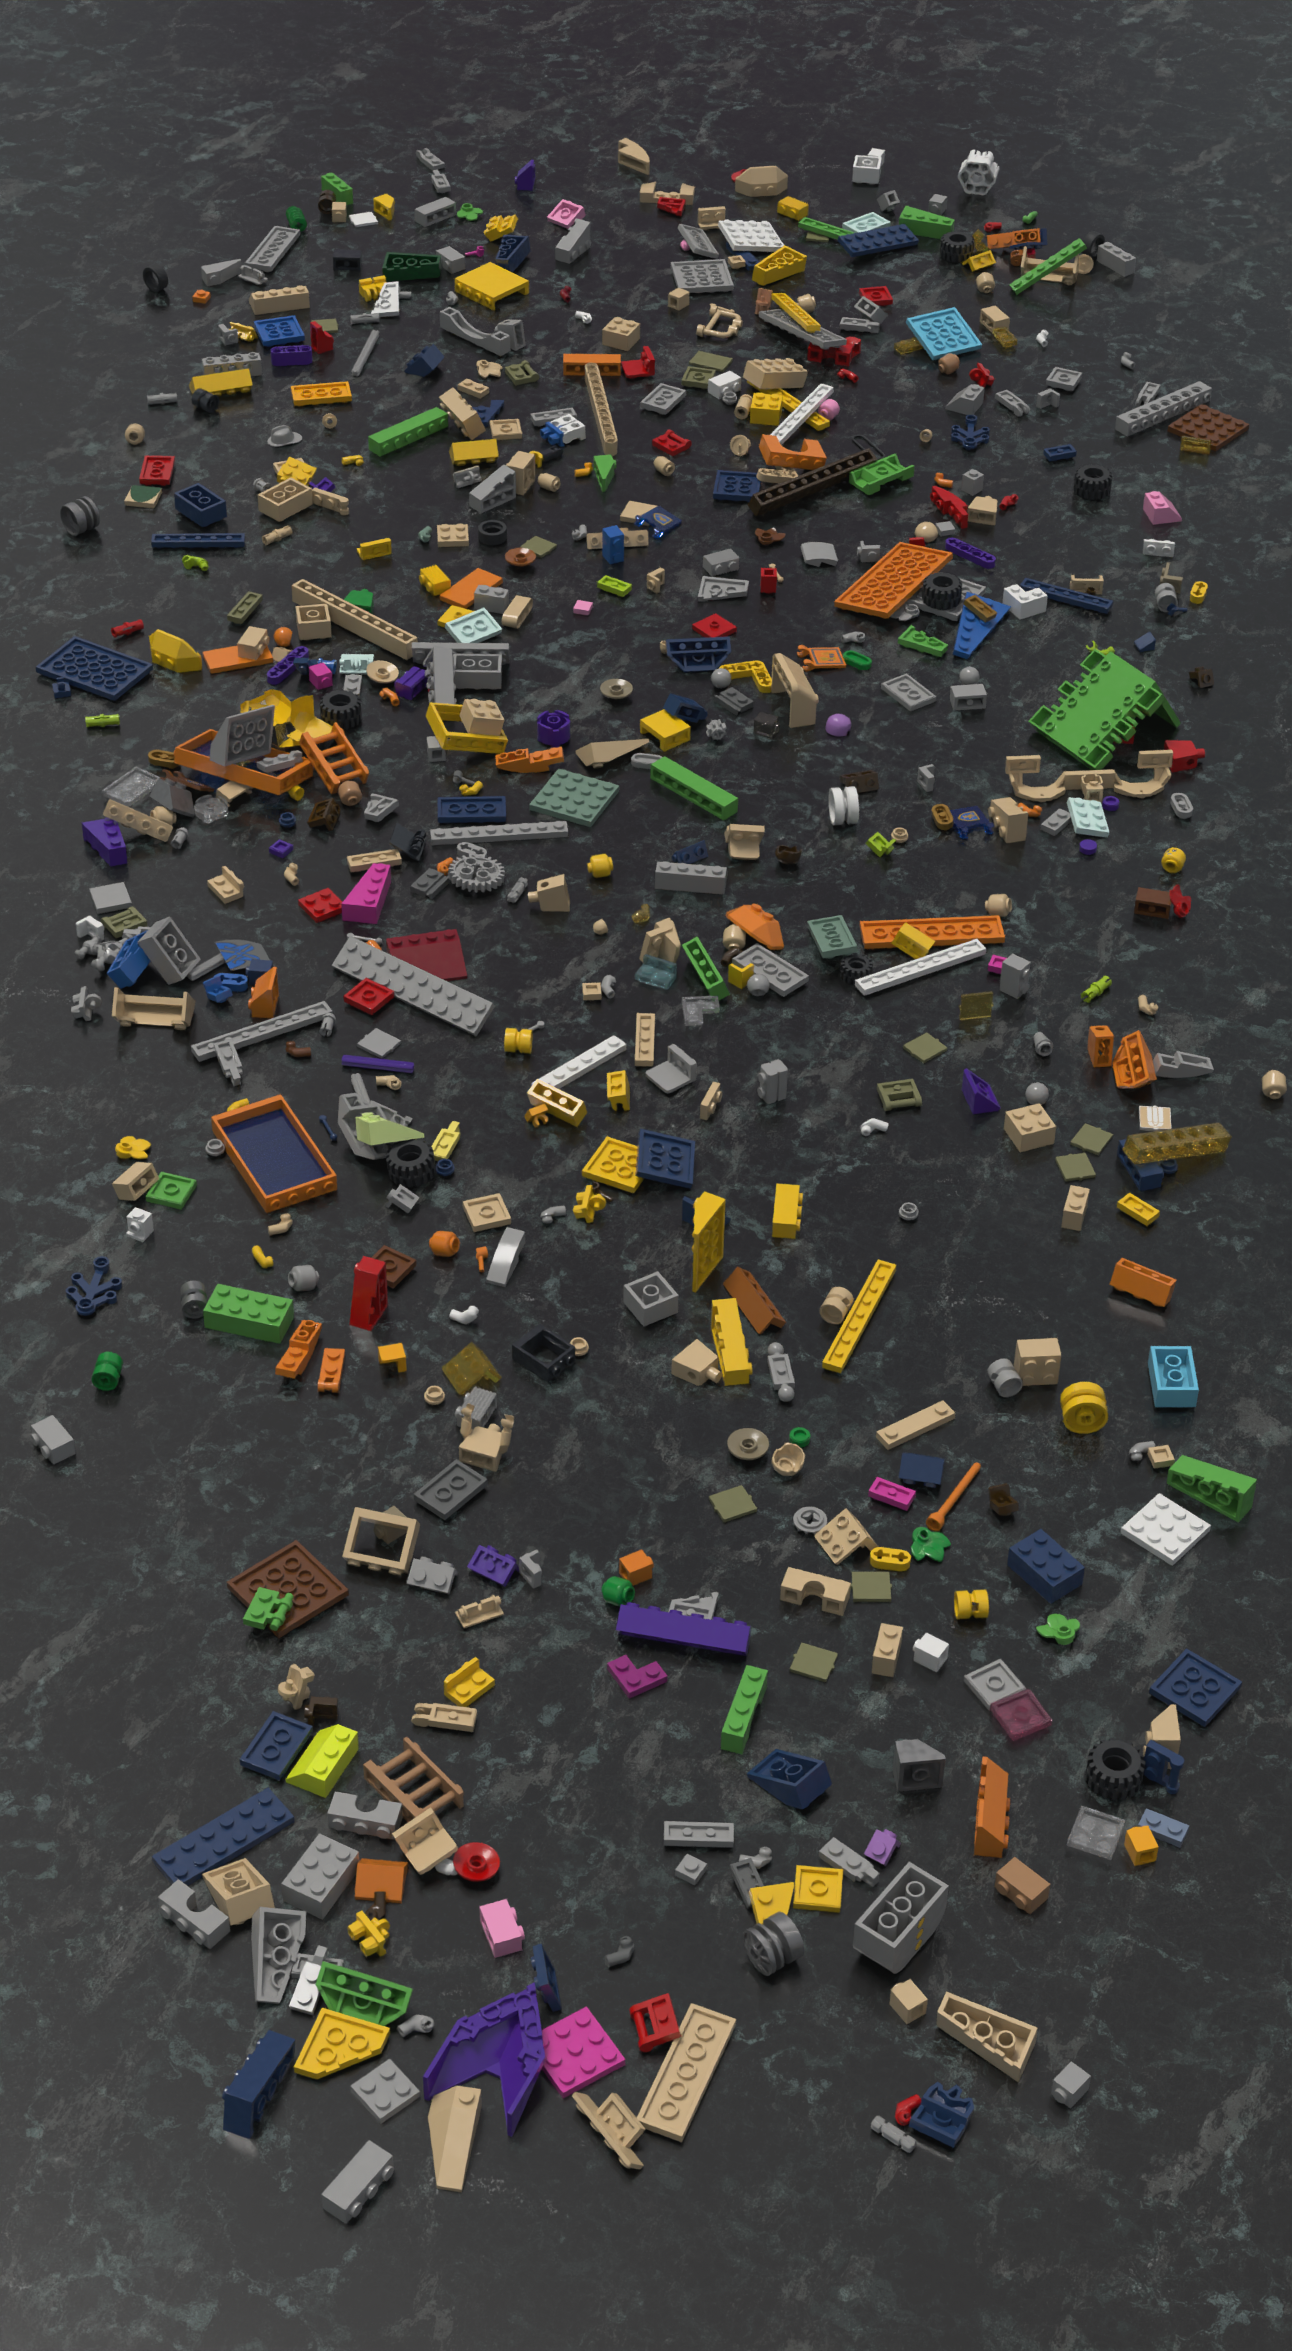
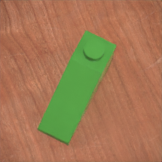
[594,454,616,492]

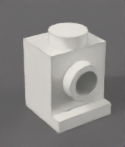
[126,1207,154,1242]

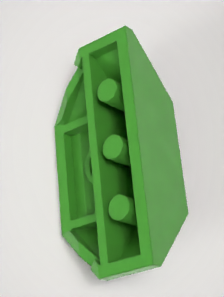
[315,1961,413,2026]

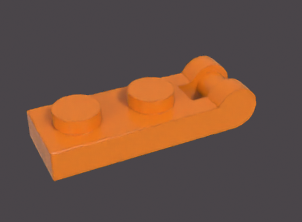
[318,1348,345,1393]

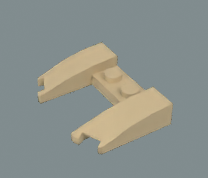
[640,182,695,205]

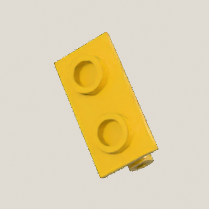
[229,322,258,342]

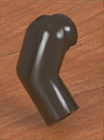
[720,947,743,967]

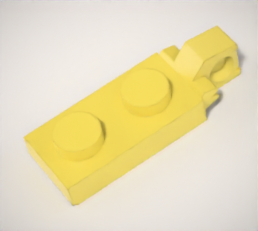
[431,1121,461,1161]

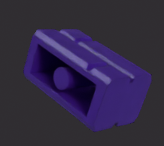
[394,666,428,700]

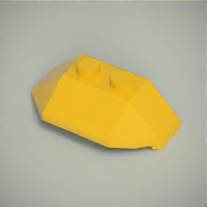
[149,629,202,673]

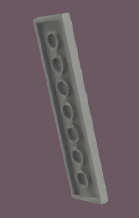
[759,309,847,349]

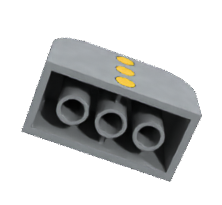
[853,1862,948,1974]

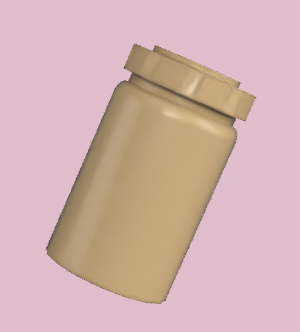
[734,394,753,419]

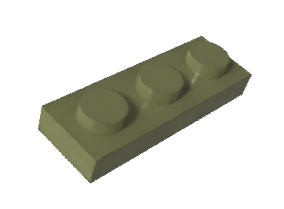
[227,591,263,624]

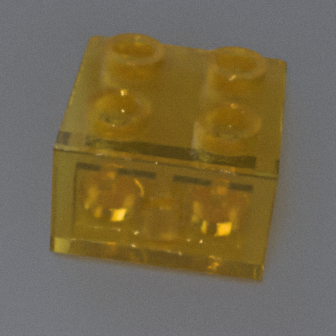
[442,1342,501,1395]

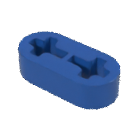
[214,973,248,992]

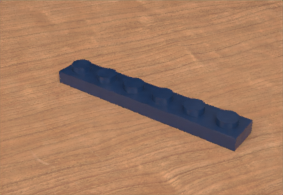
[151,533,245,548]
[1020,578,1113,614]

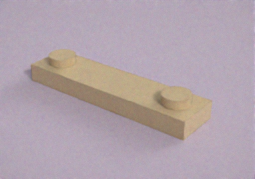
[635,1013,655,1067]
[876,1401,955,1450]

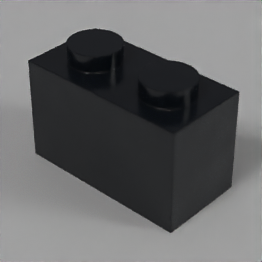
[333,249,362,271]

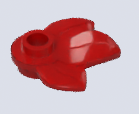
[1170,884,1191,918]

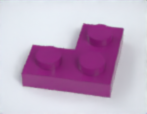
[607,1655,668,1699]

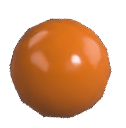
[274,627,292,647]

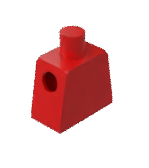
[1164,740,1205,772]

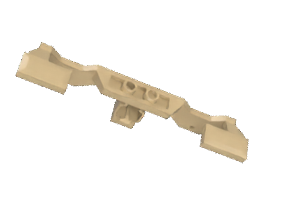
[1005,750,1173,803]

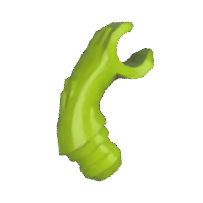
[182,555,209,571]
[1086,641,1115,656]

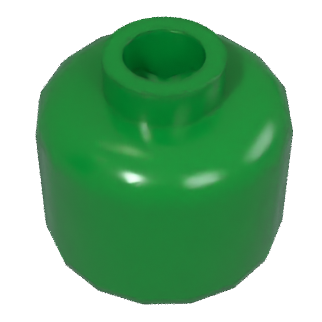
[602,1576,635,1607]

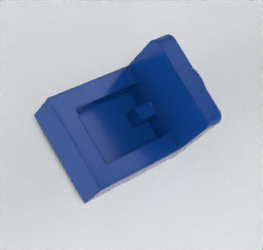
[203,976,233,1003]

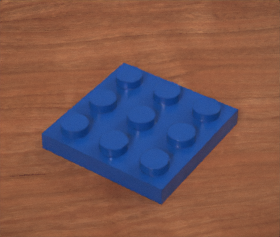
[254,315,305,347]

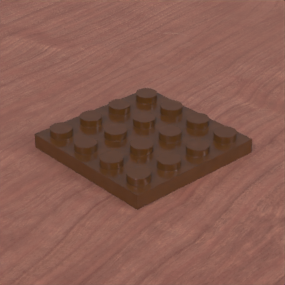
[1167,404,1249,451]
[227,1540,349,1638]

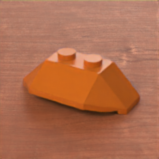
[726,904,784,950]
[1112,1030,1157,1089]

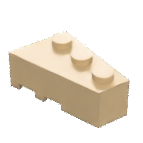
[988,797,1028,843]

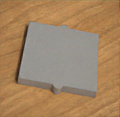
[357,1028,401,1059]

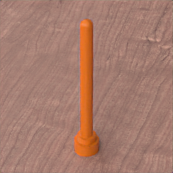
[926,1462,981,1532]

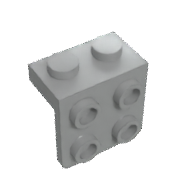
[646,1044,697,1093]

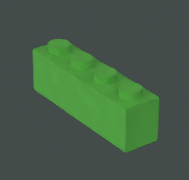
[682,937,730,1003]

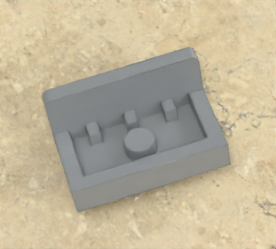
[407,1557,458,1594]

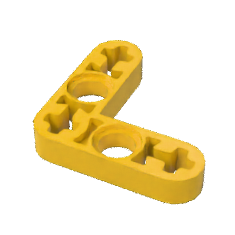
[719,661,772,693]

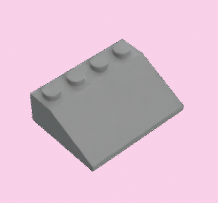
[210,705,275,766]

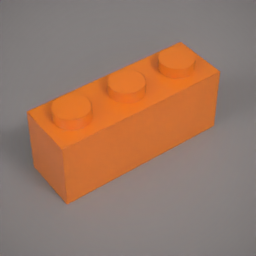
[1109,1258,1177,1307]

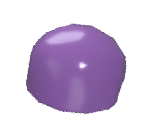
[825,714,851,736]

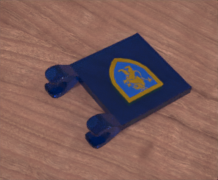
[633,505,682,539]
[950,806,994,839]

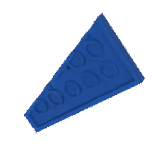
[953,592,1011,659]

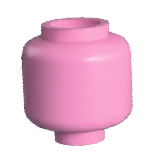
[818,399,840,421]

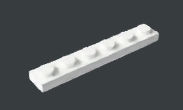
[532,1035,626,1089]

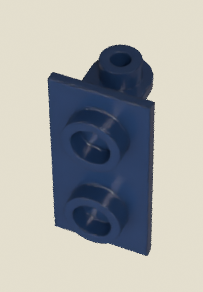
[672,840,708,864]

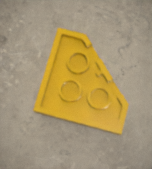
[294,2008,390,2079]

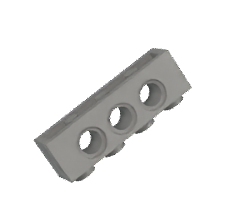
[202,352,262,376]

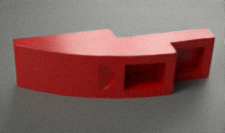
[930,486,968,528]

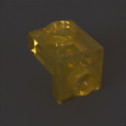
[972,229,990,252]

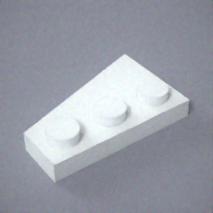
[371,282,399,317]

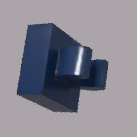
[52,677,71,698]

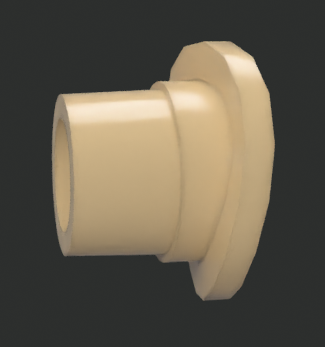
[1078,254,1093,274]
[730,435,751,456]

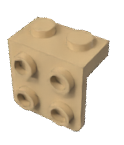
[392,1807,458,1875]

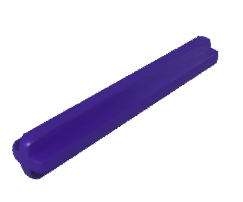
[342,1055,414,1073]

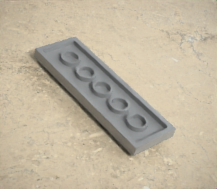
[245,226,300,272]
[412,642,510,665]

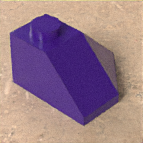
[515,160,535,190]

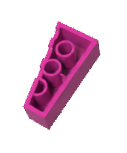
[342,863,391,924]

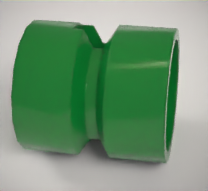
[91,1352,123,1391]

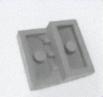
[800,542,838,567]

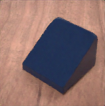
[1134,632,1156,652]

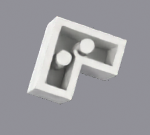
[1002,584,1048,619]

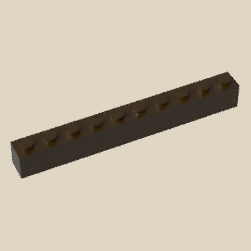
[748,448,877,516]

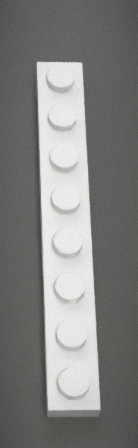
[770,384,834,445]
[855,939,986,996]

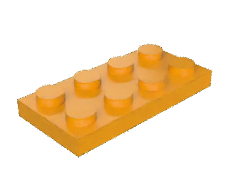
[291,381,352,406]

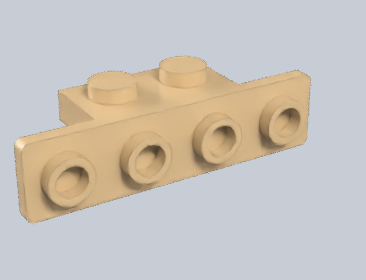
[586,528,648,549]
[103,799,173,842]
[572,2092,646,2169]

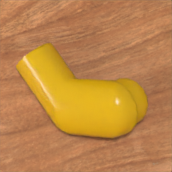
[459,781,483,796]
[227,1098,249,1111]

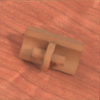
[755,288,773,314]

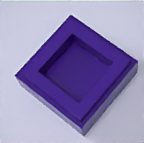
[269,839,293,858]

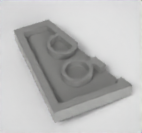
[698,576,749,602]

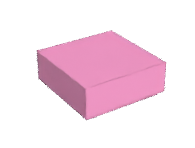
[573,600,593,616]

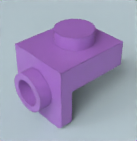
[864,1829,901,1866]

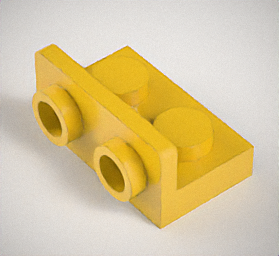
[444,1657,495,1707]

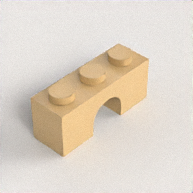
[780,1567,851,1616]

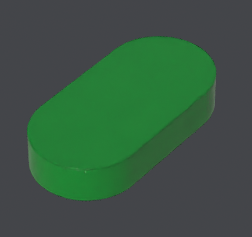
[843,650,872,670]

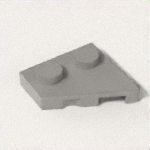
[364,793,399,822]
[669,1592,718,1620]

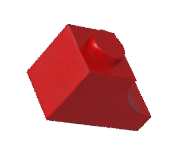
[310,321,334,354]

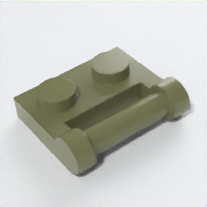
[505,360,539,385]
[101,906,147,938]
[877,1079,922,1111]

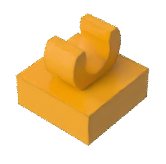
[524,1103,548,1128]

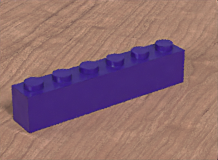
[616,1602,752,1656]

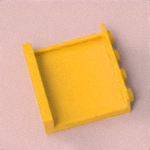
[455,262,529,310]

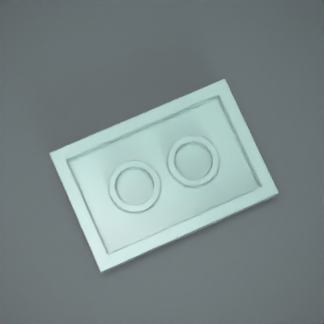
[842,212,890,233]
[445,608,502,643]
[1067,797,1110,838]

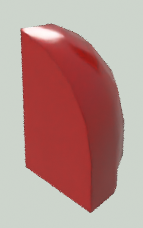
[845,337,861,358]

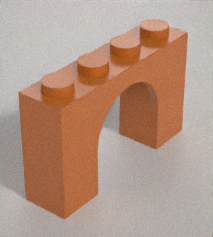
[759,434,827,470]

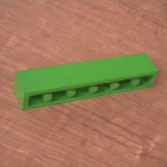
[368,407,448,456]
[650,756,738,820]

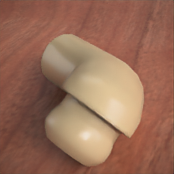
[1138,995,1158,1015]
[268,1213,292,1236]

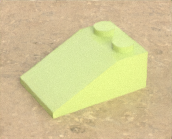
[355,1112,424,1145]

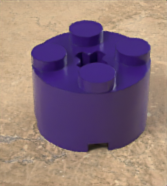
[537,710,570,748]

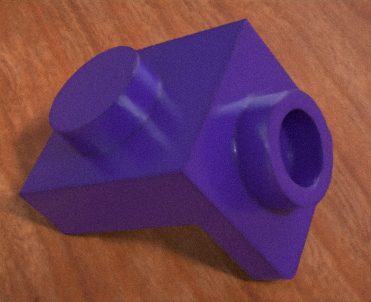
[309,477,336,493]

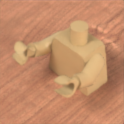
[459,1403,514,1472]

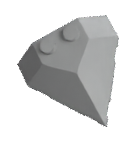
[338,1093,413,1160]

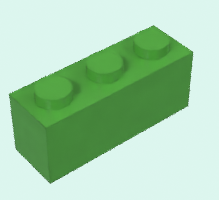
[321,173,353,205]

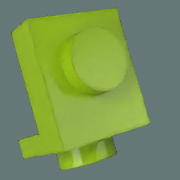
[865,832,896,857]

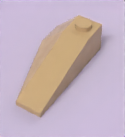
[576,739,649,768]
[428,2086,482,2192]

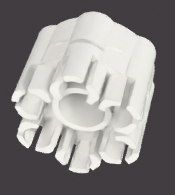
[958,150,999,195]

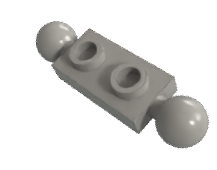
[767,1342,795,1402]

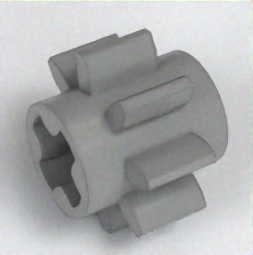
[706,719,726,740]

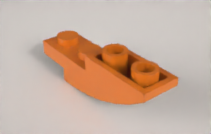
[987,228,1041,250]
[495,747,564,773]
[275,1320,322,1378]

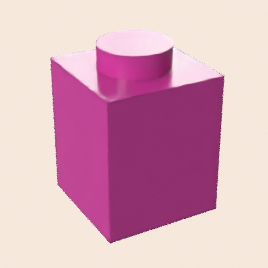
[309,663,333,690]

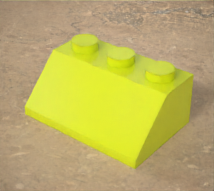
[286,1724,359,1798]

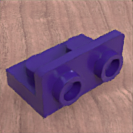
[467,1545,519,1587]

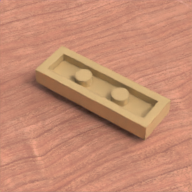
[347,849,402,872]

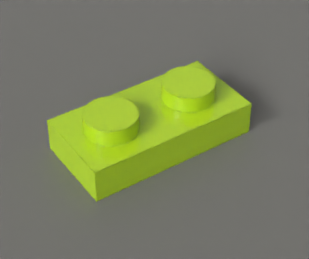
[597,575,632,597]

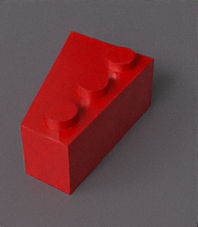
[349,1256,388,1331]

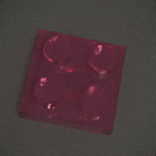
[990,1689,1052,1741]

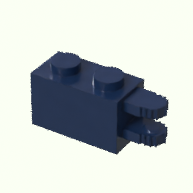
[663,693,708,723]

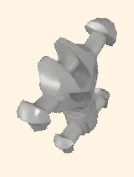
[75,934,133,972]

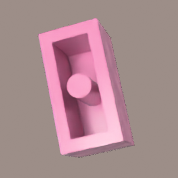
[480,1899,525,1958]

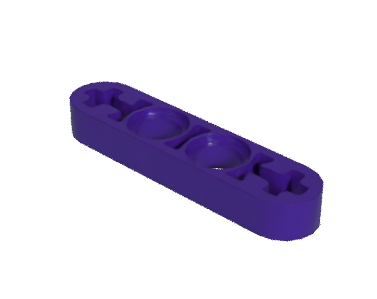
[945,538,996,569]
[267,646,309,684]

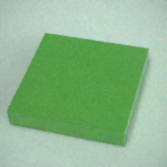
[146,1172,197,1210]

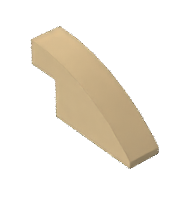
[618,138,650,175]

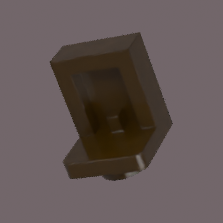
[1189,666,1214,688]
[988,1483,1019,1516]
[304,1696,339,1727]

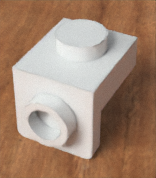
[76,916,104,940]

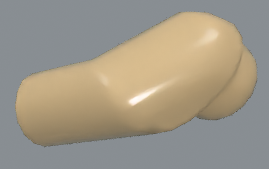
[284,863,299,886]
[376,1075,401,1090]

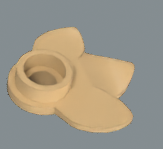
[476,360,503,378]

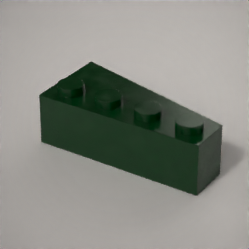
[382,252,442,282]

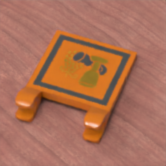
[797,645,846,672]

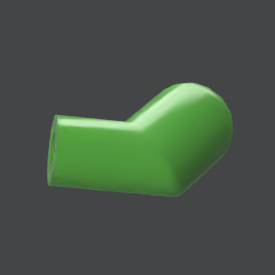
[1022,211,1038,224]

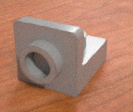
[218,324,238,345]
[917,764,935,792]
[386,1184,419,1213]
[519,1550,542,1588]

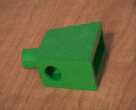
[344,589,374,614]

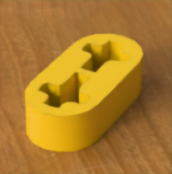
[1190,581,1208,604]
[870,1547,911,1571]

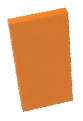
[440,568,503,609]
[203,646,273,674]

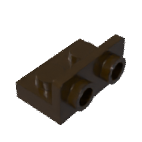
[840,770,879,793]
[307,798,341,831]

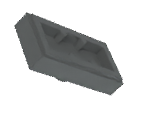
[729,1858,764,1909]

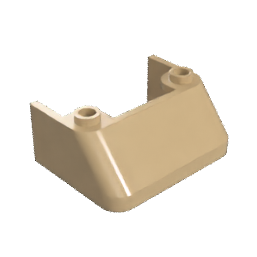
[1021,246,1079,285]
[771,653,819,728]
[112,987,195,1030]

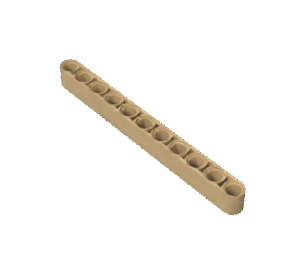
[585,363,617,456]

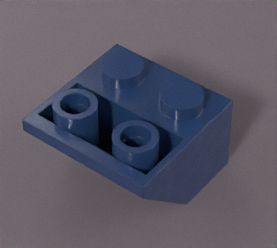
[404,344,444,377]

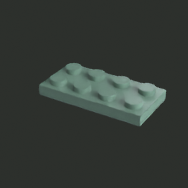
[807,915,858,959]

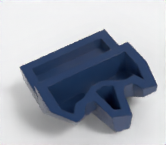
[909,2082,974,2148]

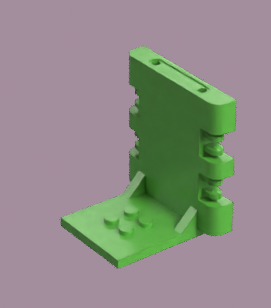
[1029,649,1181,770]

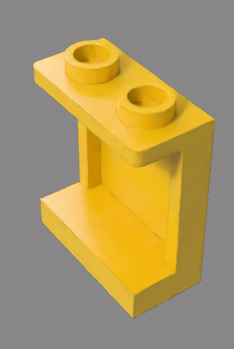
[640,709,691,752]

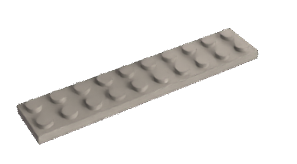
[331,936,495,1036]

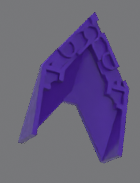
[423,1982,545,2137]

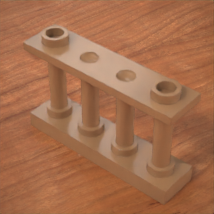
[363,1737,464,1822]

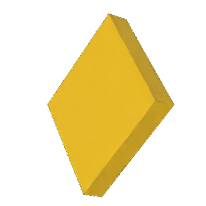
[793,1865,843,1913]

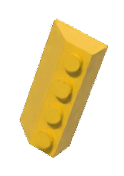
[189,369,253,397]

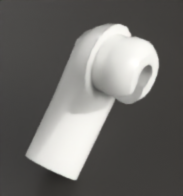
[860,1118,888,1136]

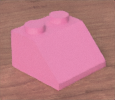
[1143,491,1182,525]

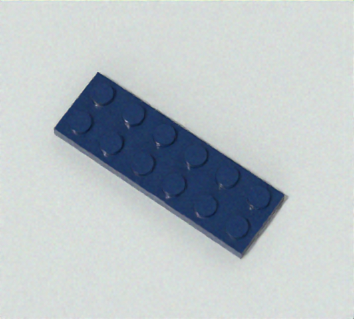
[838,224,919,257]
[152,1787,295,1886]

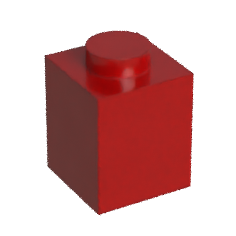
[760,568,777,593]

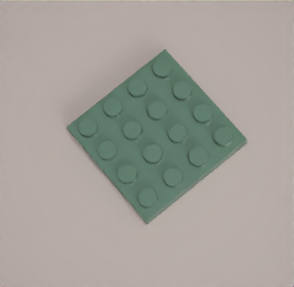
[529,769,619,827]

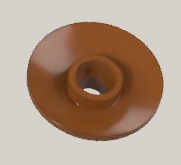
[505,548,536,567]

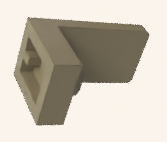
[1160,562,1183,594]

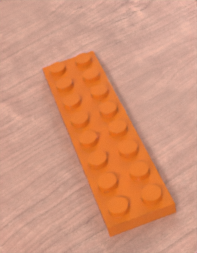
[860,915,1005,949]

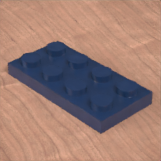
[438,796,506,824]

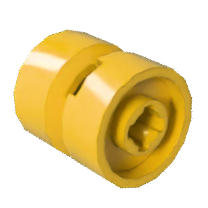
[504,1028,533,1053]
[954,1589,989,1619]

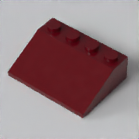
[386,929,467,981]

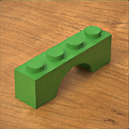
[721,1665,768,1754]

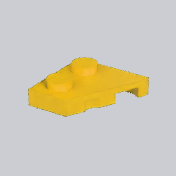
[749,1882,794,1924]

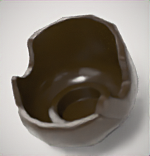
[775,845,803,865]

